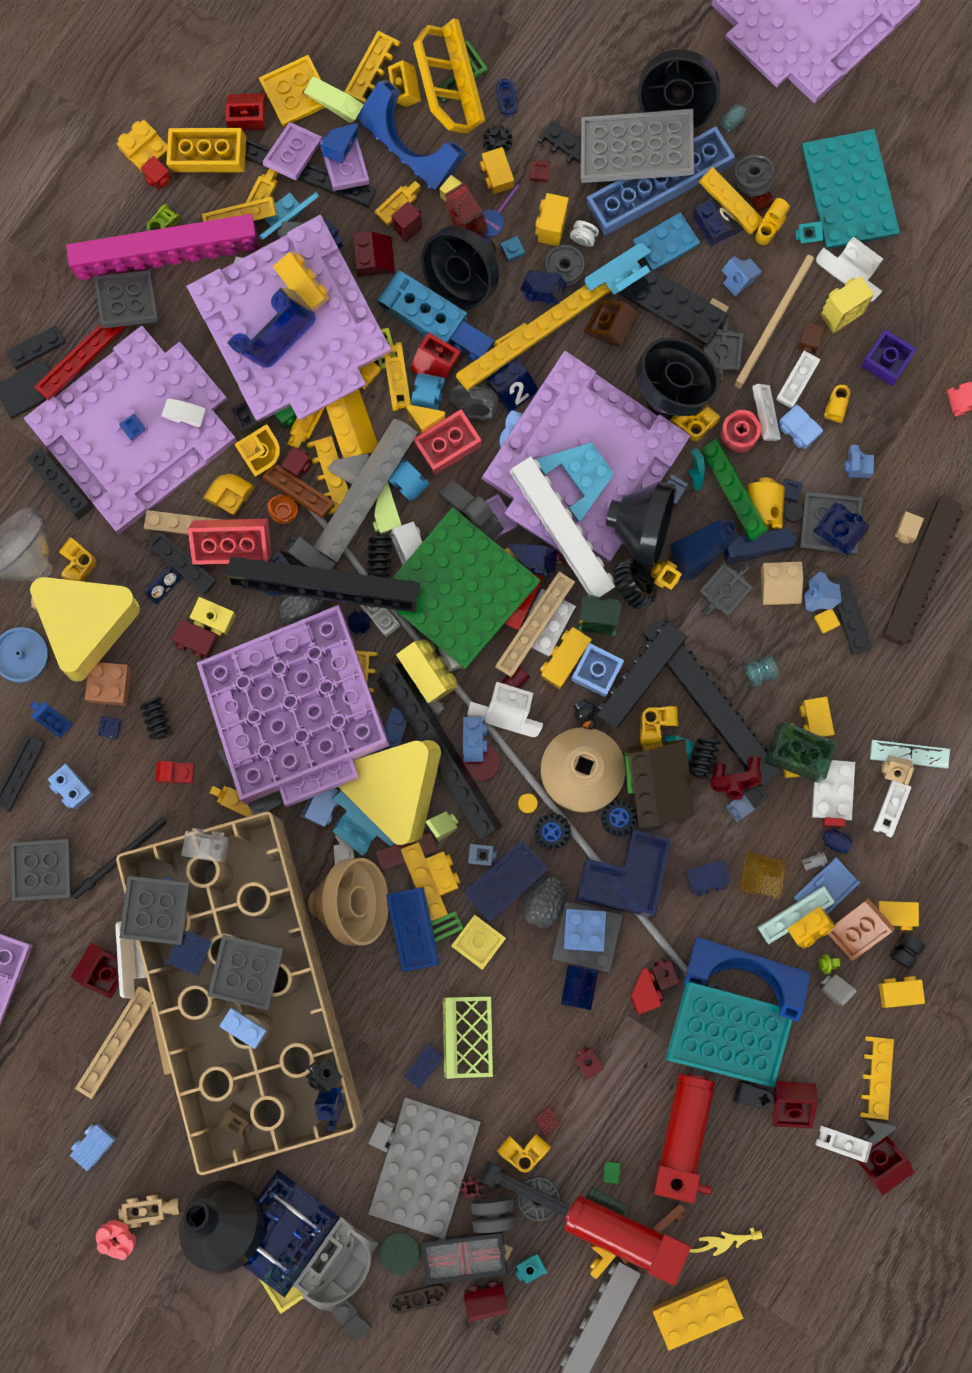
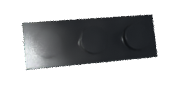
[6,326,66,370]

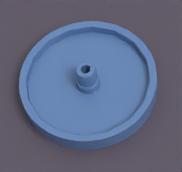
[0,627,49,683]

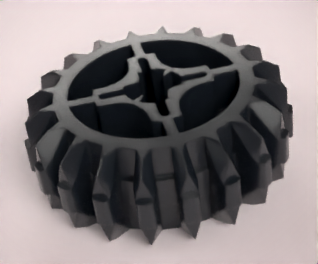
[613,558,656,609]

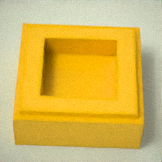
[814,609,841,634]

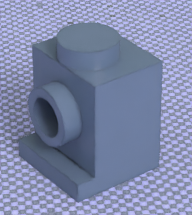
[667,475,688,508]
[725,795,755,822]
[468,844,497,867]

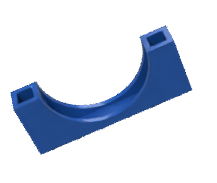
[356,80,467,190]
[683,937,810,1021]

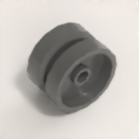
[470,1197,516,1233]

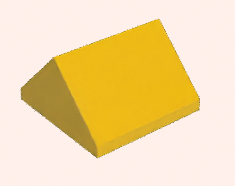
[407,405,446,435]

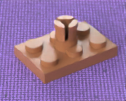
[828,898,895,961]

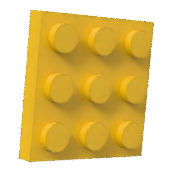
[259,55,326,127]

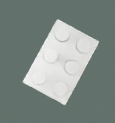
[522,589,576,657]
[812,759,855,821]

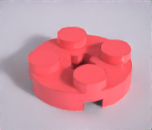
[96,1220,136,1260]

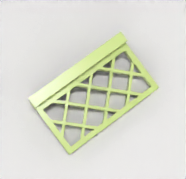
[443,997,493,1079]

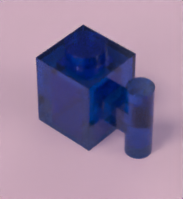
[314,1088,345,1132]

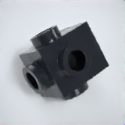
[305,1059,343,1094]

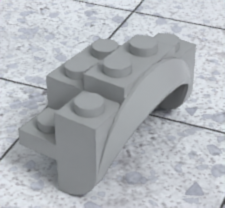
[293,1217,379,1312]

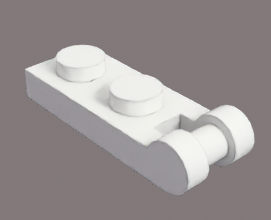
[873,780,911,838]
[815,1125,872,1163]

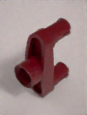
[710,755,762,800]

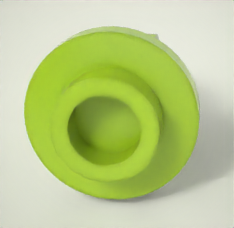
[819,955,841,975]

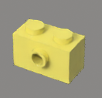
[189,597,236,636]

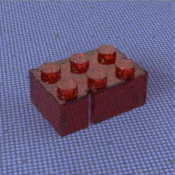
[444,182,488,236]

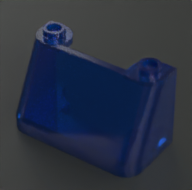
[227,288,316,368]

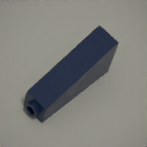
[670,519,738,580]
[723,528,797,565]

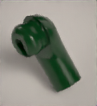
[437,76,455,103]

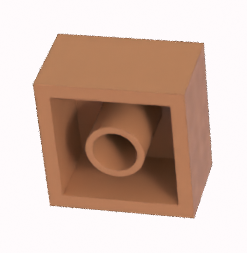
[85,662,132,706]

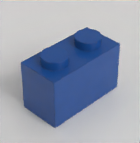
[450,321,494,362]

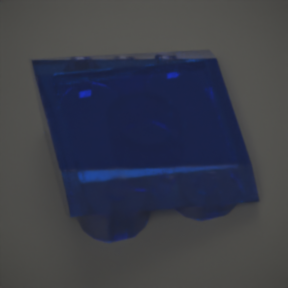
[814,502,869,555]

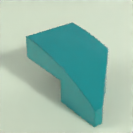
[688,448,705,491]

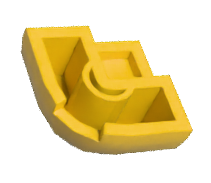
[234,424,280,477]
[203,474,255,516]

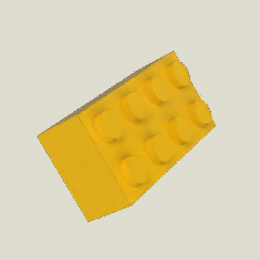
[166,128,247,172]
[651,1276,744,1350]

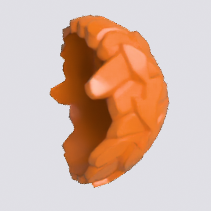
[267,494,298,524]

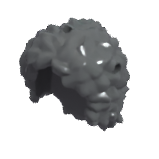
[449,383,499,421]
[278,595,325,626]
[523,875,567,929]

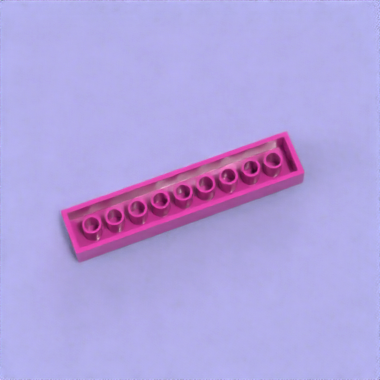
[66,214,260,280]

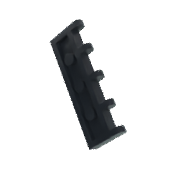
[538,121,598,183]

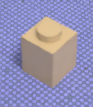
[895,511,924,544]

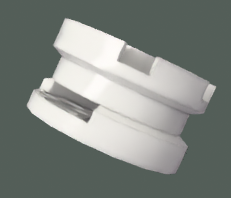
[570,220,599,247]

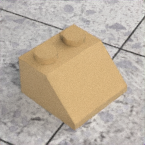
[761,562,803,605]

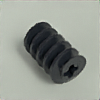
[367,536,392,578]
[140,697,173,740]
[689,738,721,781]

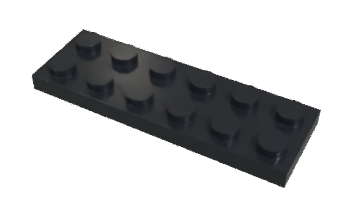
[618,261,728,346]

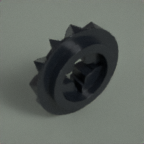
[483,125,513,152]

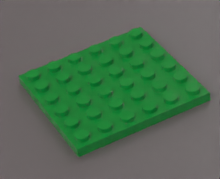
[393,507,541,670]

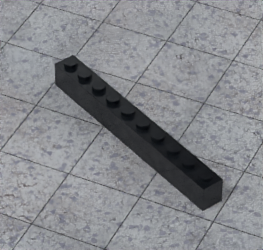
[225,557,421,613]
[642,618,781,787]
[379,663,502,840]

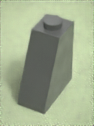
[280,536,335,570]

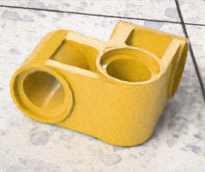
[755,198,790,245]
[823,385,850,423]
[669,406,721,442]
[58,537,97,582]
[640,706,678,745]
[497,1134,551,1173]

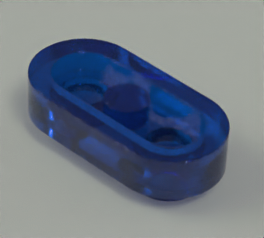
[496,78,518,116]

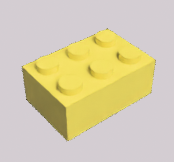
[821,276,874,334]
[396,639,458,703]

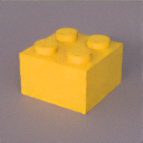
[535,193,569,246]

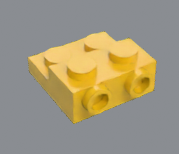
[117,120,168,172]

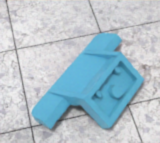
[257,192,319,240]
[585,243,652,295]
[332,790,394,856]

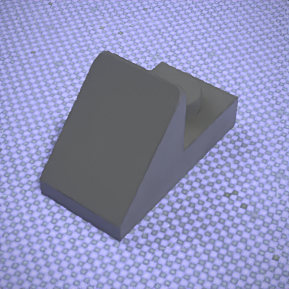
[859,1119,896,1146]
[331,1298,372,1341]

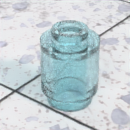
[719,104,747,132]

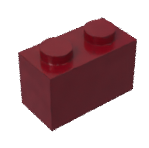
[391,201,422,243]
[172,619,219,659]

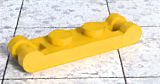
[384,342,411,412]

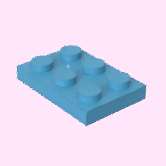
[633,212,700,271]

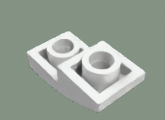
[161,398,206,428]
[361,605,401,637]

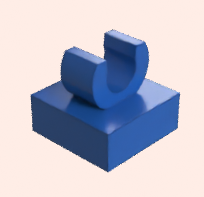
[119,414,146,441]

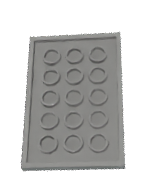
[581,109,694,183]
[369,1097,481,1238]

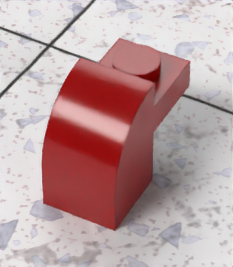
[155,761,195,784]

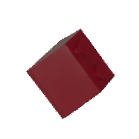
[353,231,395,277]
[71,942,119,999]
[772,1081,818,1129]
[855,1136,915,1196]
[464,1280,508,1322]

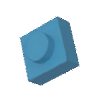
[500,236,525,262]

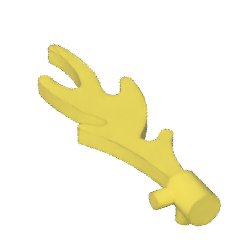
[689,1227,762,1256]

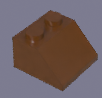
[584,299,639,346]

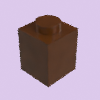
[798,322,824,354]

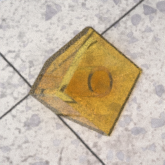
[738,852,786,900]

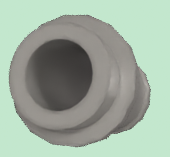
[423,696,446,716]
[801,852,828,871]

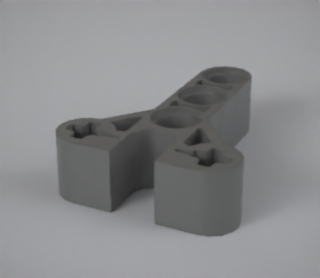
[437,479,504,540]

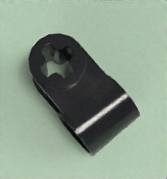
[733,1081,773,1109]

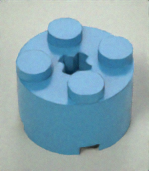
[411,373,445,410]
[389,458,430,502]

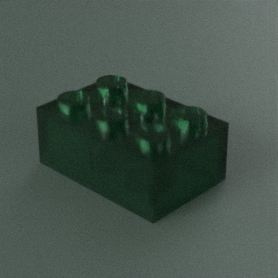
[578,595,622,636]
[765,721,837,783]

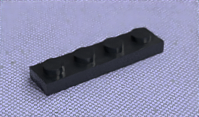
[147,531,217,595]
[831,577,872,655]
[0,734,46,812]

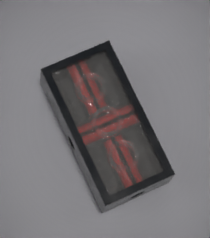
[421,1231,508,1285]

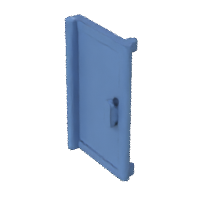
[794,857,860,914]

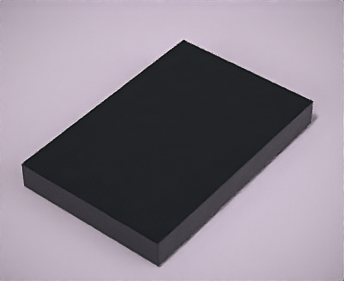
[0,359,61,419]

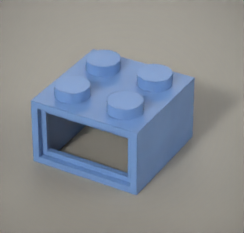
[563,909,606,952]

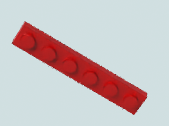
[34,324,127,401]

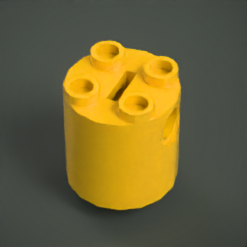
[746,478,785,532]

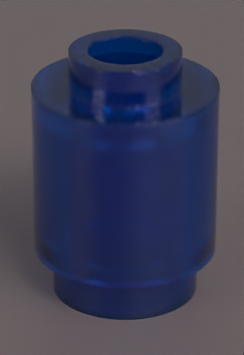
[822,828,853,854]

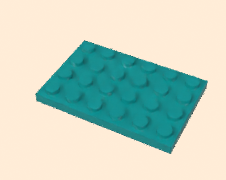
[801,129,900,249]
[665,981,793,1088]

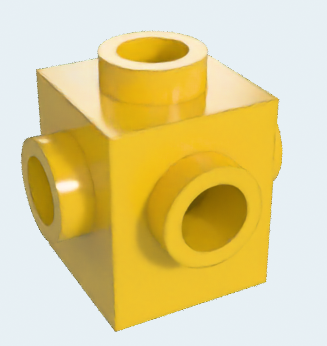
[650,560,682,590]

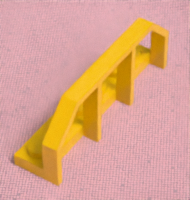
[413,18,485,134]

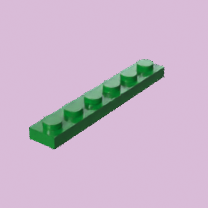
[701,438,769,541]

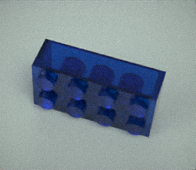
[464,840,549,923]

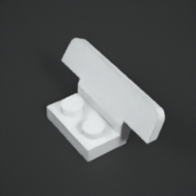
[816,237,883,302]
[467,682,543,737]
[116,921,147,999]

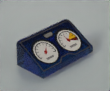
[143,565,182,604]

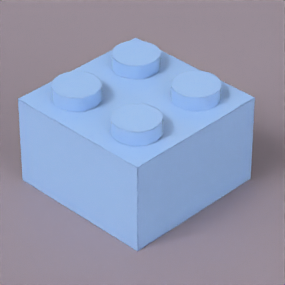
[571,643,624,698]

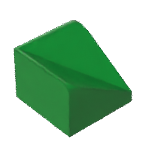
[603,1161,621,1184]

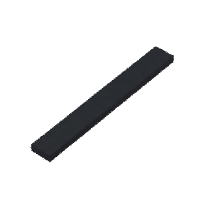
[245,138,376,208]

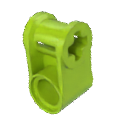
[147,204,181,231]

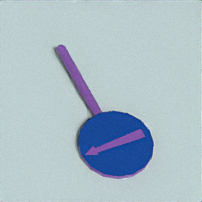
[476,184,520,237]

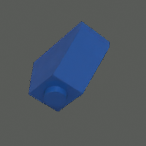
[321,123,358,164]

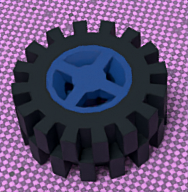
[601,800,637,836]
[534,813,571,850]

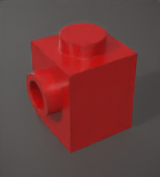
[141,156,172,190]

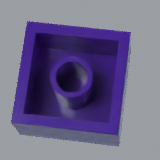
[861,329,917,387]

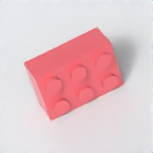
[413,409,482,476]

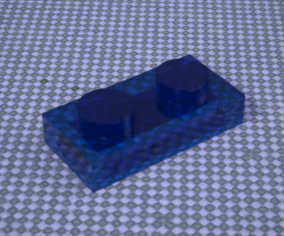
[404,1045,444,1089]

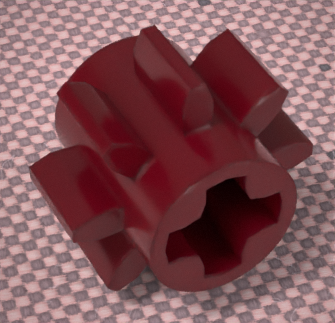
[459,1175,484,1201]

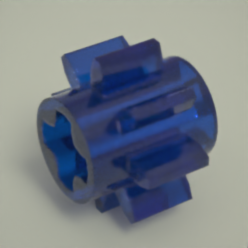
[348,610,372,635]

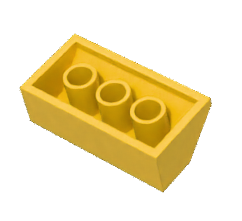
[326,389,378,458]

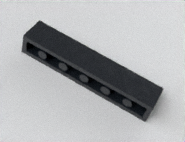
[597,622,688,729]

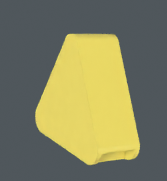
[30,577,140,682]
[339,740,441,845]

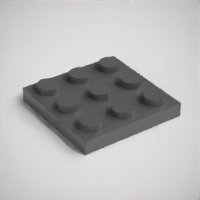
[94,270,158,329]
[799,492,863,555]
[10,839,72,901]
[119,876,191,945]
[552,901,623,973]
[207,935,284,1011]

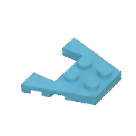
[537,443,614,522]

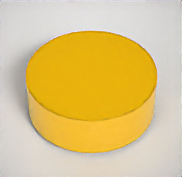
[518,794,538,813]

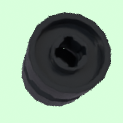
[889,932,925,969]

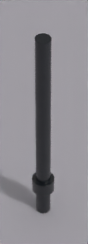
[72,818,166,899]

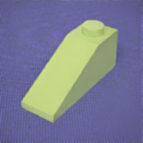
[303,76,364,124]
[373,481,402,536]
[426,811,459,842]

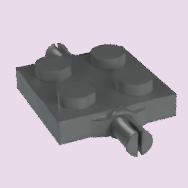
[703,319,743,382]
[699,563,753,617]

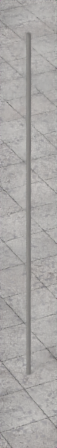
[308,509,687,975]

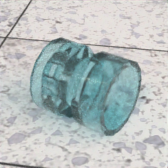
[744,655,779,687]

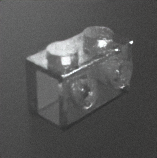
[181,828,229,863]

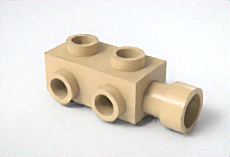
[119,1194,181,1228]

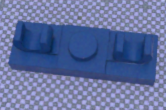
[30,701,73,738]

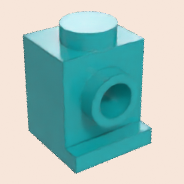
[795,221,823,244]
[515,1252,547,1284]

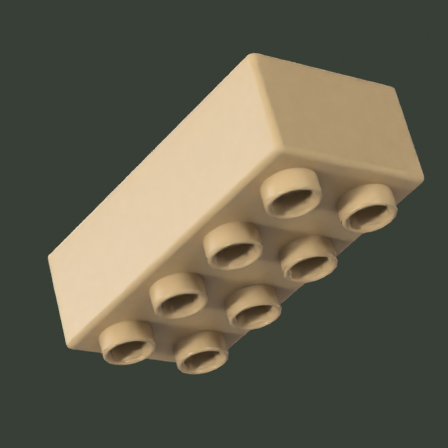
[116,812,364,1175]

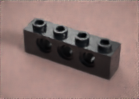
[26,447,93,520]

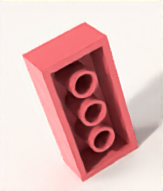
[188,519,272,564]

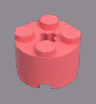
[947,382,972,417]
[721,410,761,453]

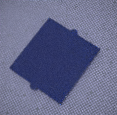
[166,930,212,976]

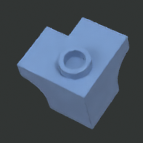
[722,256,762,297]
[844,445,874,478]
[804,572,842,612]

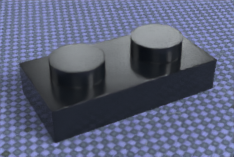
[232,401,260,437]

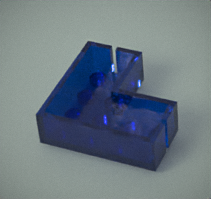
[576,830,671,918]

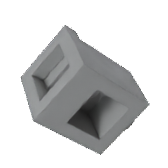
[368,1119,395,1152]

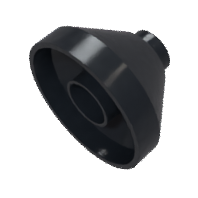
[638,49,720,128]
[421,226,499,309]
[636,338,720,416]
[606,481,676,567]
[179,1181,265,1274]

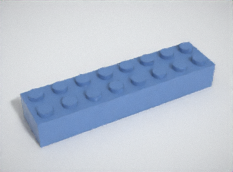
[586,127,735,236]

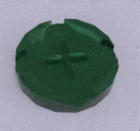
[380,1233,420,1274]

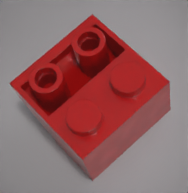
[226,93,266,130]
[410,332,461,385]
[630,968,663,1014]

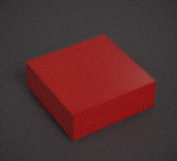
[822,817,845,828]

